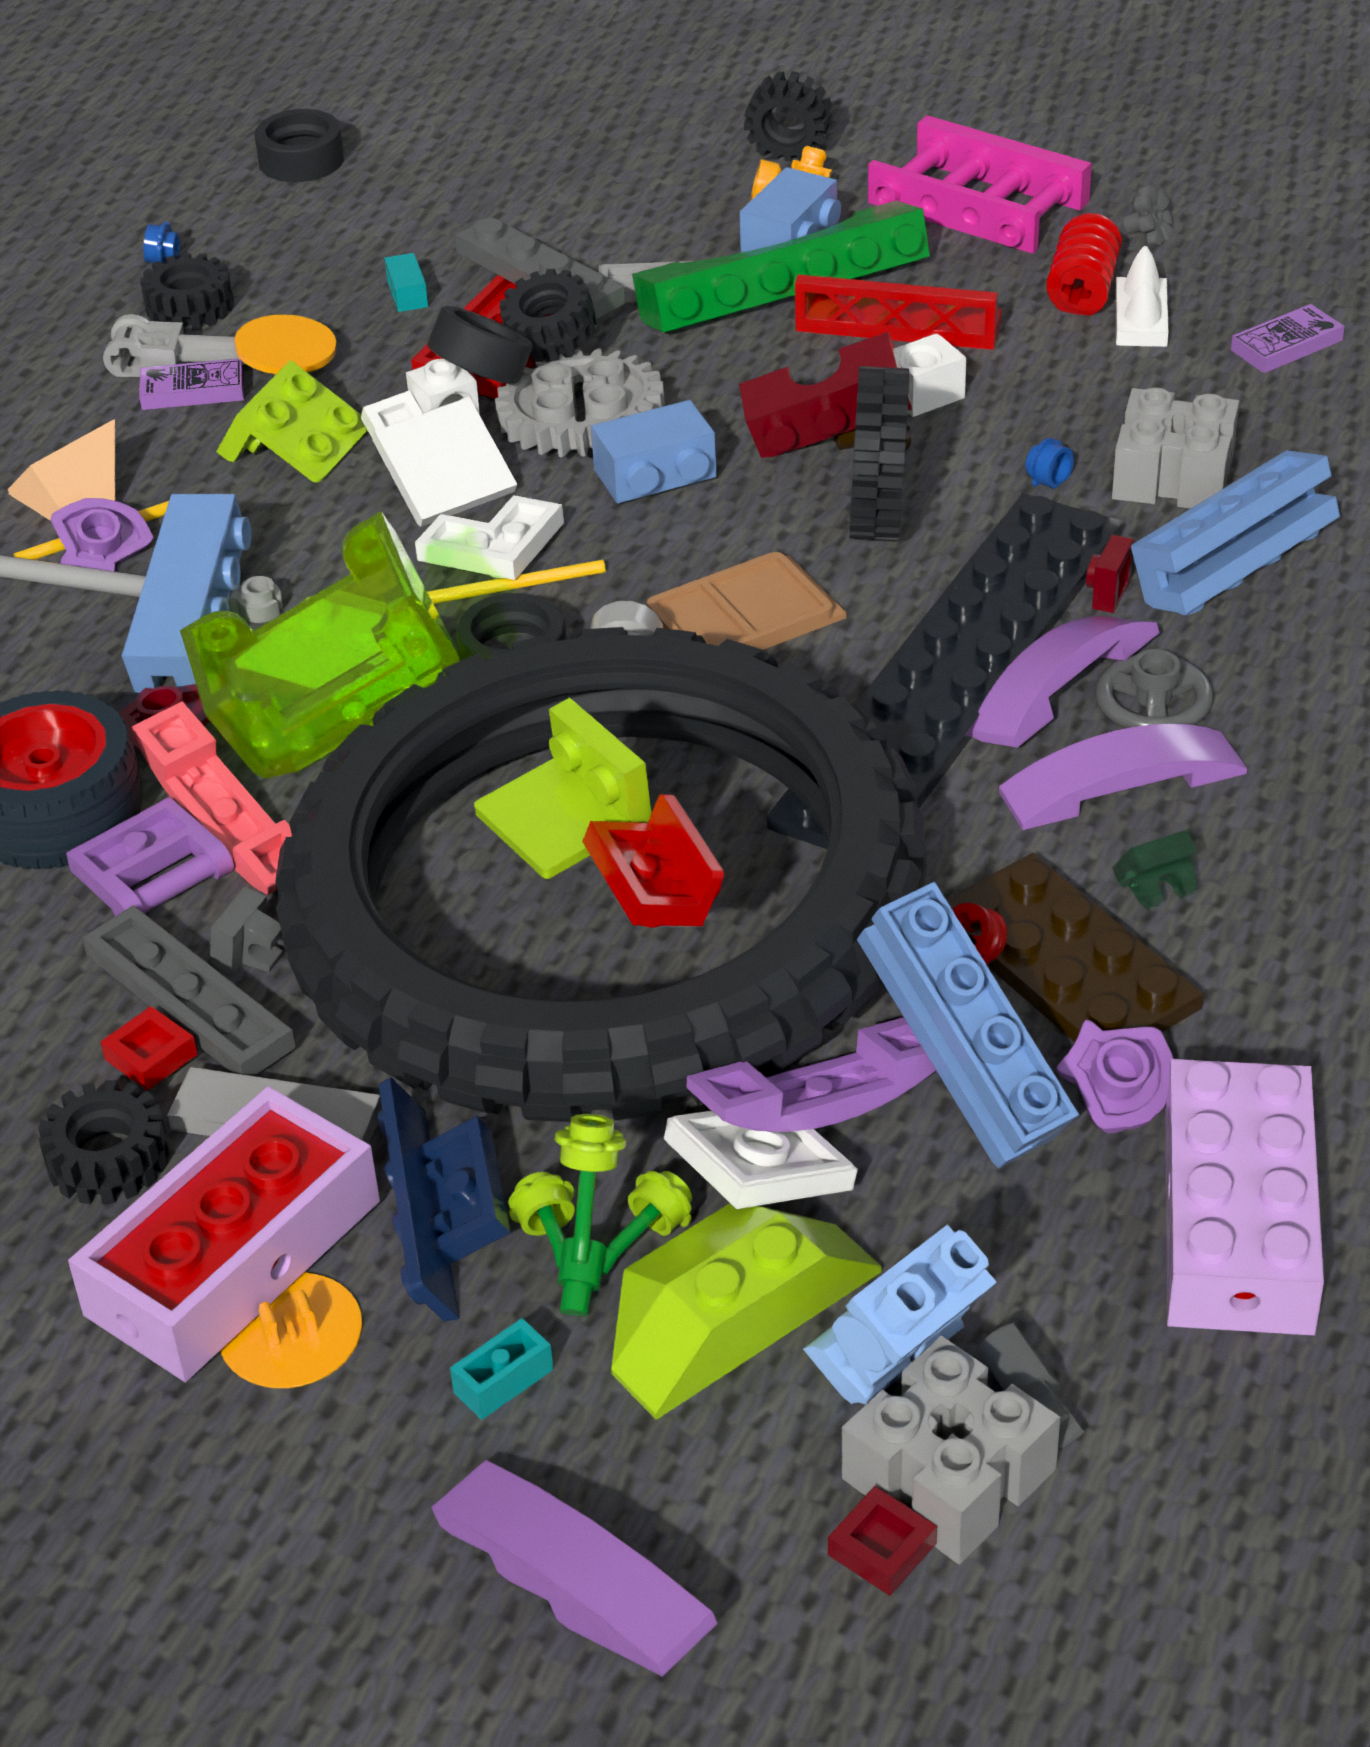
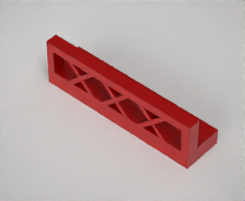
[795,275,1002,350]

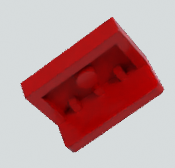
[582,794,724,928]

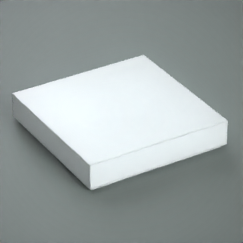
[372,397,517,527]
[664,1111,858,1209]

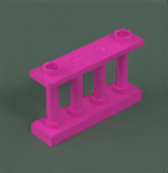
[868,115,1092,254]

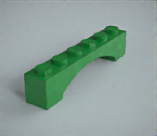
[632,200,930,333]

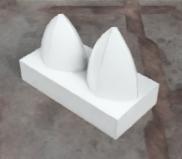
[1116,246,1168,346]

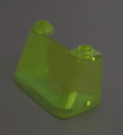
[180,511,460,779]

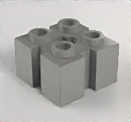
[1112,388,1239,508]
[842,1335,1060,1565]

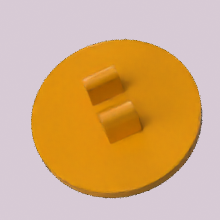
[234,314,336,374]
[220,1273,362,1388]

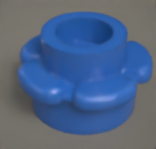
[143,221,180,264]
[1025,438,1074,489]

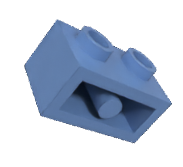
[740,167,841,253]
[591,400,716,504]

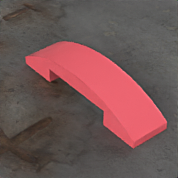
[131,701,292,895]

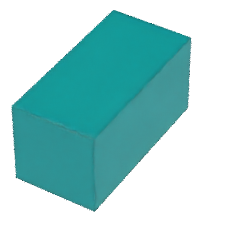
[384,253,428,312]
[450,1318,553,1420]

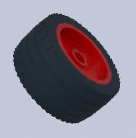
[0,690,142,869]

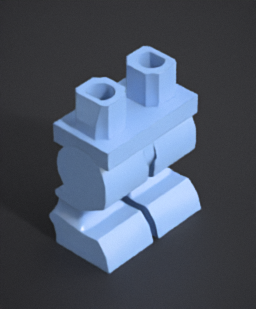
[803,1224,997,1405]

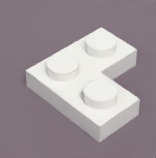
[415,495,564,580]

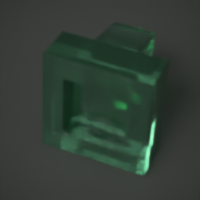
[1112,830,1198,910]

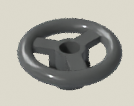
[1095,649,1213,728]

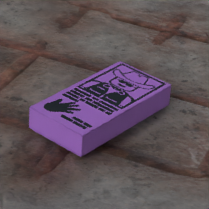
[1231,304,1345,373]
[139,358,244,410]

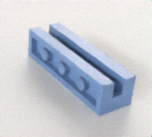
[1131,450,1340,615]
[122,494,251,693]
[857,882,1079,1168]

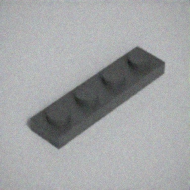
[455,216,625,319]
[82,905,296,1076]

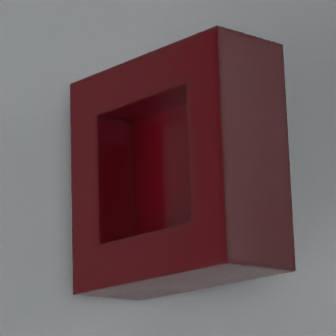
[1086,534,1134,613]
[827,1486,937,1596]

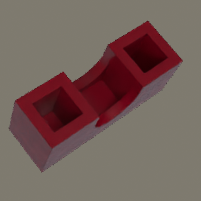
[739,331,913,458]

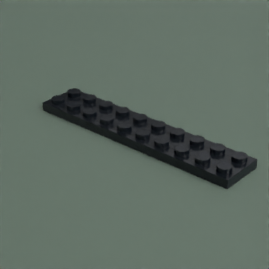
[767,493,1123,849]

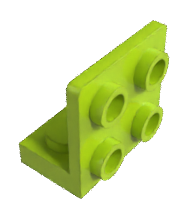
[216,360,368,482]
[474,698,651,879]

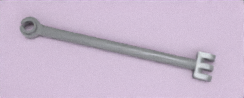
[0,555,283,623]

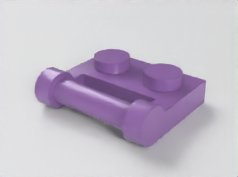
[66,797,234,916]

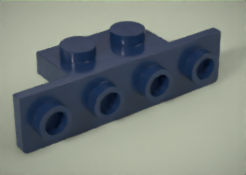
[377,1077,511,1322]

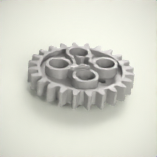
[495,349,665,457]

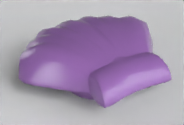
[51,498,153,571]
[1056,1020,1173,1134]

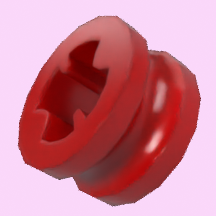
[952,902,1007,964]

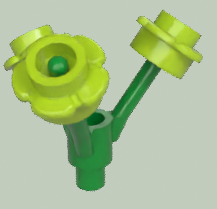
[508,1114,692,1317]

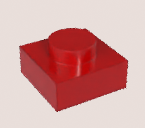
[100,1006,198,1091]

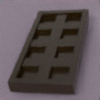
[946,853,1204,1043]

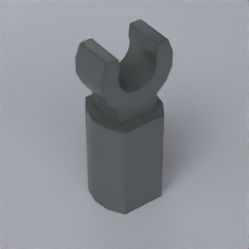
[977,1323,1085,1450]

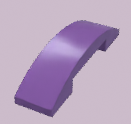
[973,616,1159,748]
[999,724,1247,830]
[686,1017,936,1132]

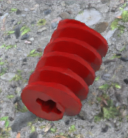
[1046,213,1122,316]

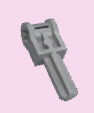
[103,314,247,377]

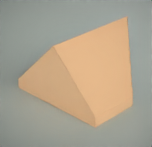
[8,419,115,521]

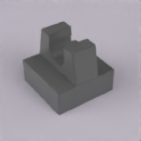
[210,886,283,976]

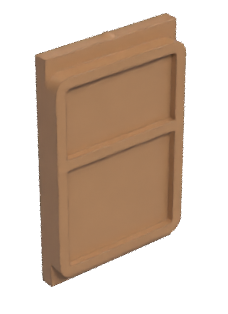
[647,552,846,650]

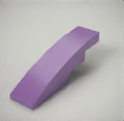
[431,1460,718,1677]

